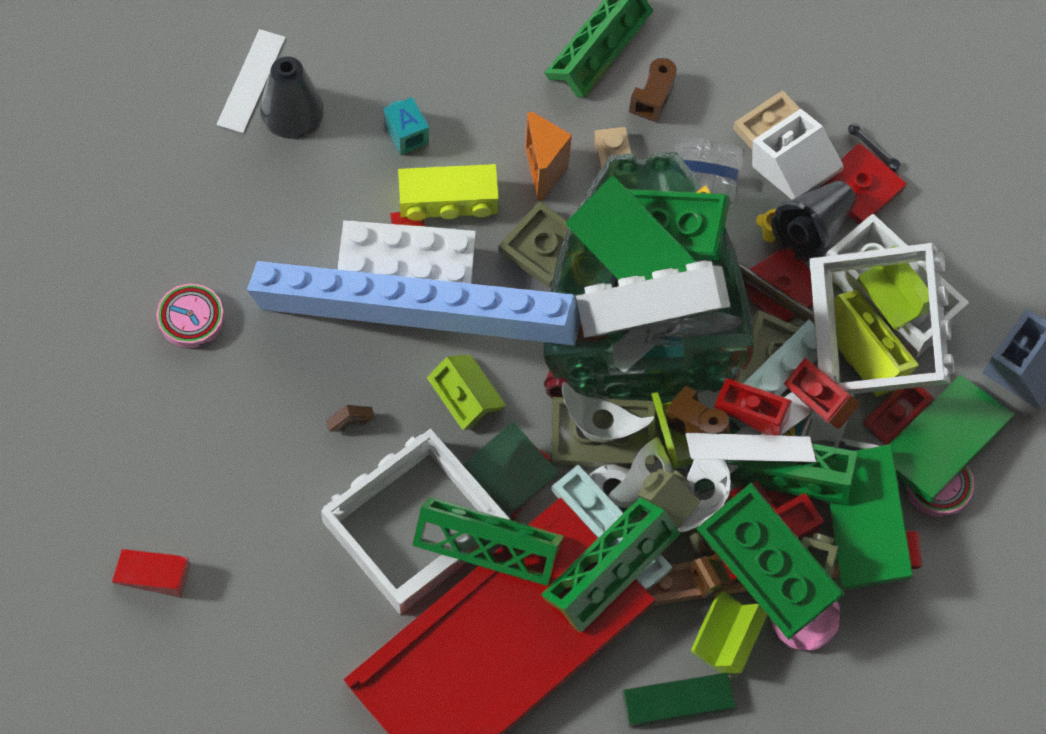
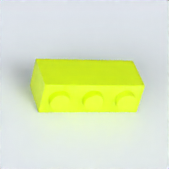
[398,164,499,221]
[834,289,919,397]

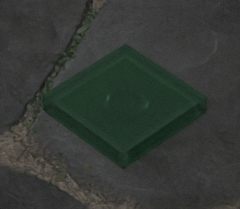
[463,421,559,518]

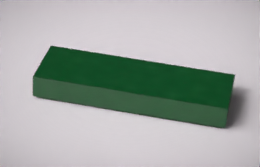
[622,672,735,727]

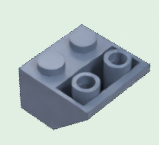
[983,308,1046,410]

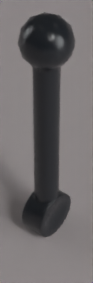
[848,123,900,172]

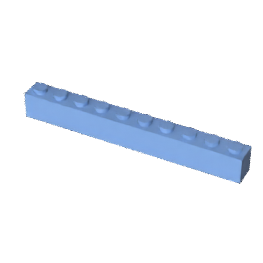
[247,261,581,345]

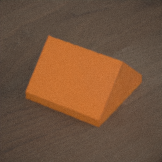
[525,112,572,201]

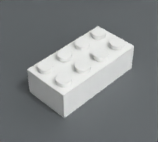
[825,214,969,359]
[337,220,476,284]
[576,260,731,337]

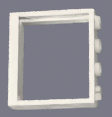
[810,243,955,394]
[321,428,510,615]

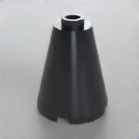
[260,56,324,138]
[771,181,856,262]

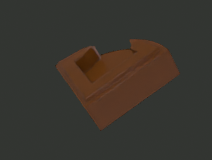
[326,405,375,432]

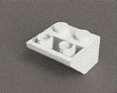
[752,109,844,199]

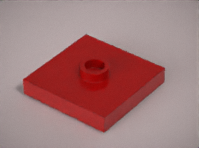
[818,143,907,225]
[736,247,813,322]

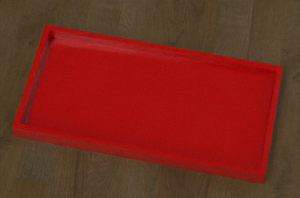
[343,497,655,734]

